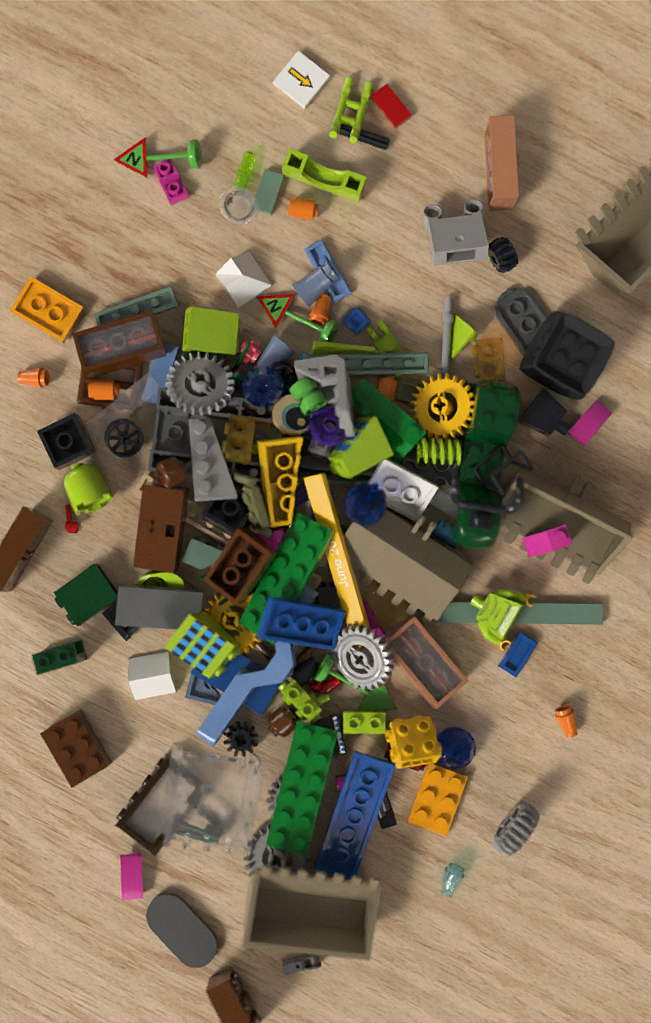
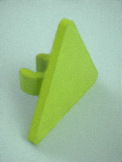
[450,314,478,358]

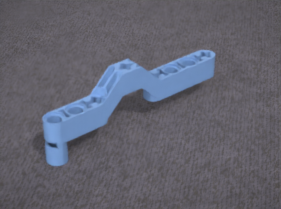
[196,585,319,747]

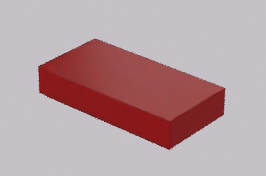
[371,84,412,129]

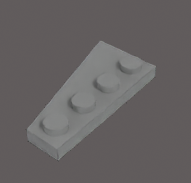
[189,418,237,501]

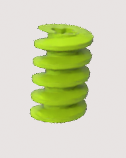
[416,437,461,466]

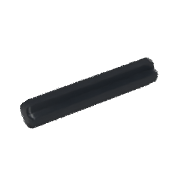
[332,123,390,150]

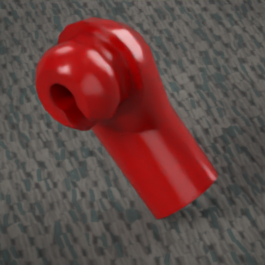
[310,677,342,694]

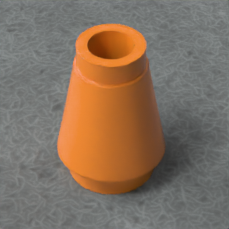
[309,294,332,327]
[17,368,50,388]
[555,705,578,738]

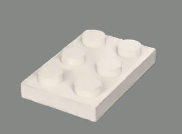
[363,459,438,522]

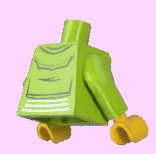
[470,589,536,651]

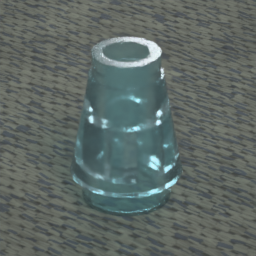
[441,863,465,897]

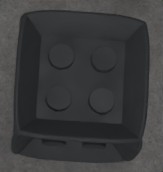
[519,311,615,400]

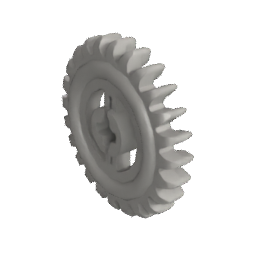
[165,351,235,416]
[331,624,395,690]
[243,824,312,878]

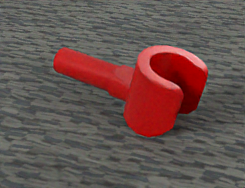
[65,504,79,533]

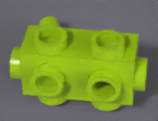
[278,679,330,724]

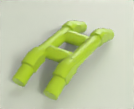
[329,77,373,144]

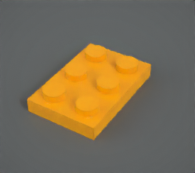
[10,276,85,343]
[407,763,468,836]

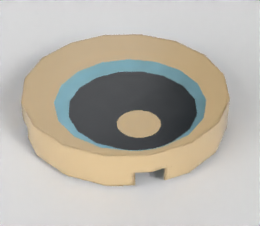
[272,395,312,436]

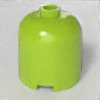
[64,463,114,515]

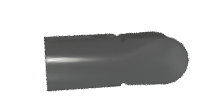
[282,954,322,975]

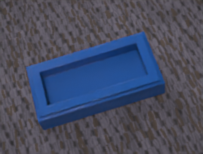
[498,631,538,677]

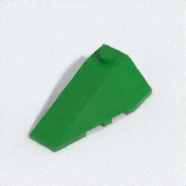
[352,378,427,463]

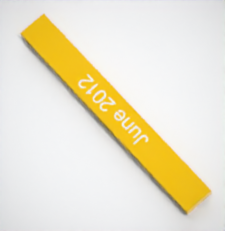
[304,473,371,633]

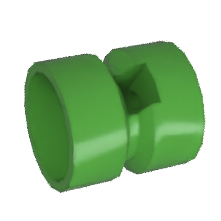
[289,376,328,416]

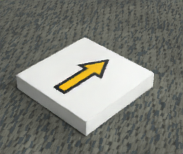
[273,51,330,109]

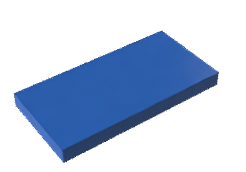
[257,596,346,650]
[190,655,281,715]

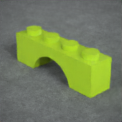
[282,148,367,203]

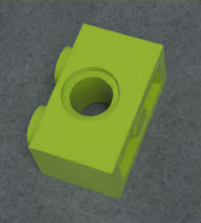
[343,710,386,734]

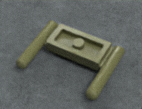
[231,472,272,537]

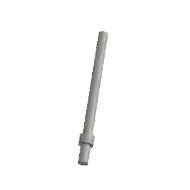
[439,298,454,421]

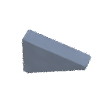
[185,668,220,705]

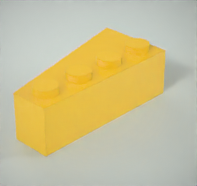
[257,436,303,527]

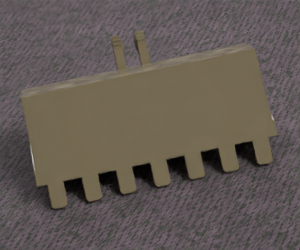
[575,158,651,293]
[499,467,632,584]
[343,497,474,625]
[243,865,382,960]

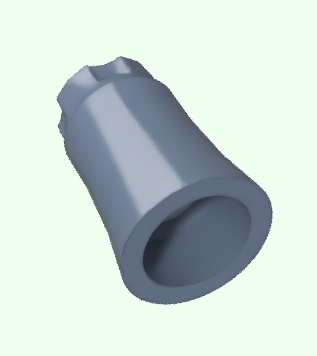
[292,262,339,307]
[251,335,295,374]

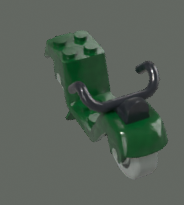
[450,380,525,549]

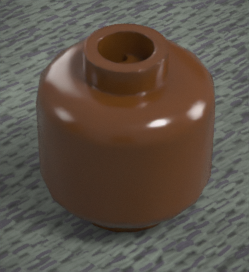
[154,457,188,488]
[268,706,299,738]

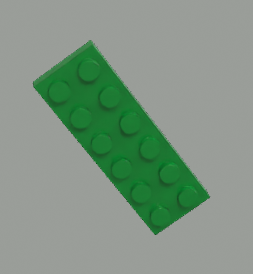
[238,512,335,644]
[266,720,338,856]

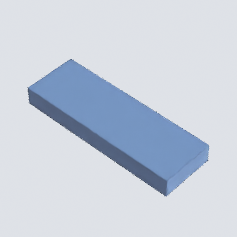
[304,240,352,303]
[141,342,179,404]

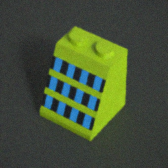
[328,416,394,478]
[165,613,242,678]

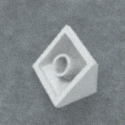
[128,651,176,700]

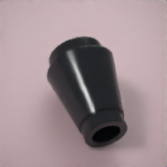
[290,656,320,687]

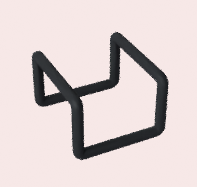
[474,444,533,496]

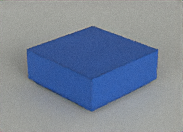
[342,307,371,336]

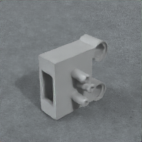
[423,199,489,266]

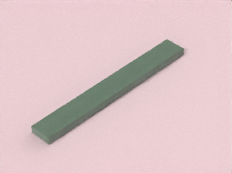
[437,602,603,625]

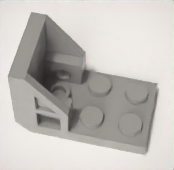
[294,355,355,437]

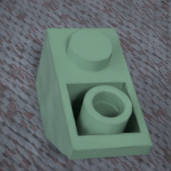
[182,536,225,569]

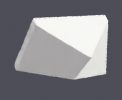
[216,252,272,308]

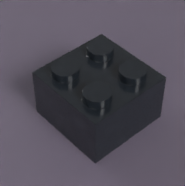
[37,413,97,470]
[201,485,250,537]

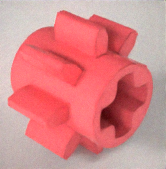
[238,339,263,365]

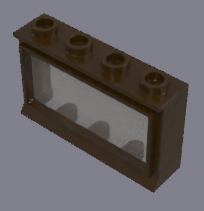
[115,755,208,856]

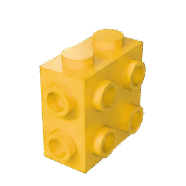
[385,715,442,769]

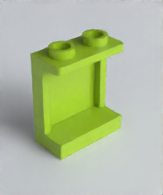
[182,306,241,357]

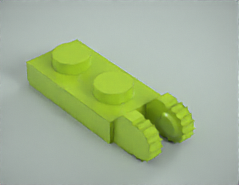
[366,320,405,378]

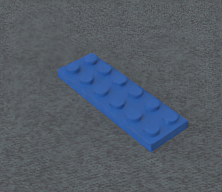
[314,750,395,880]

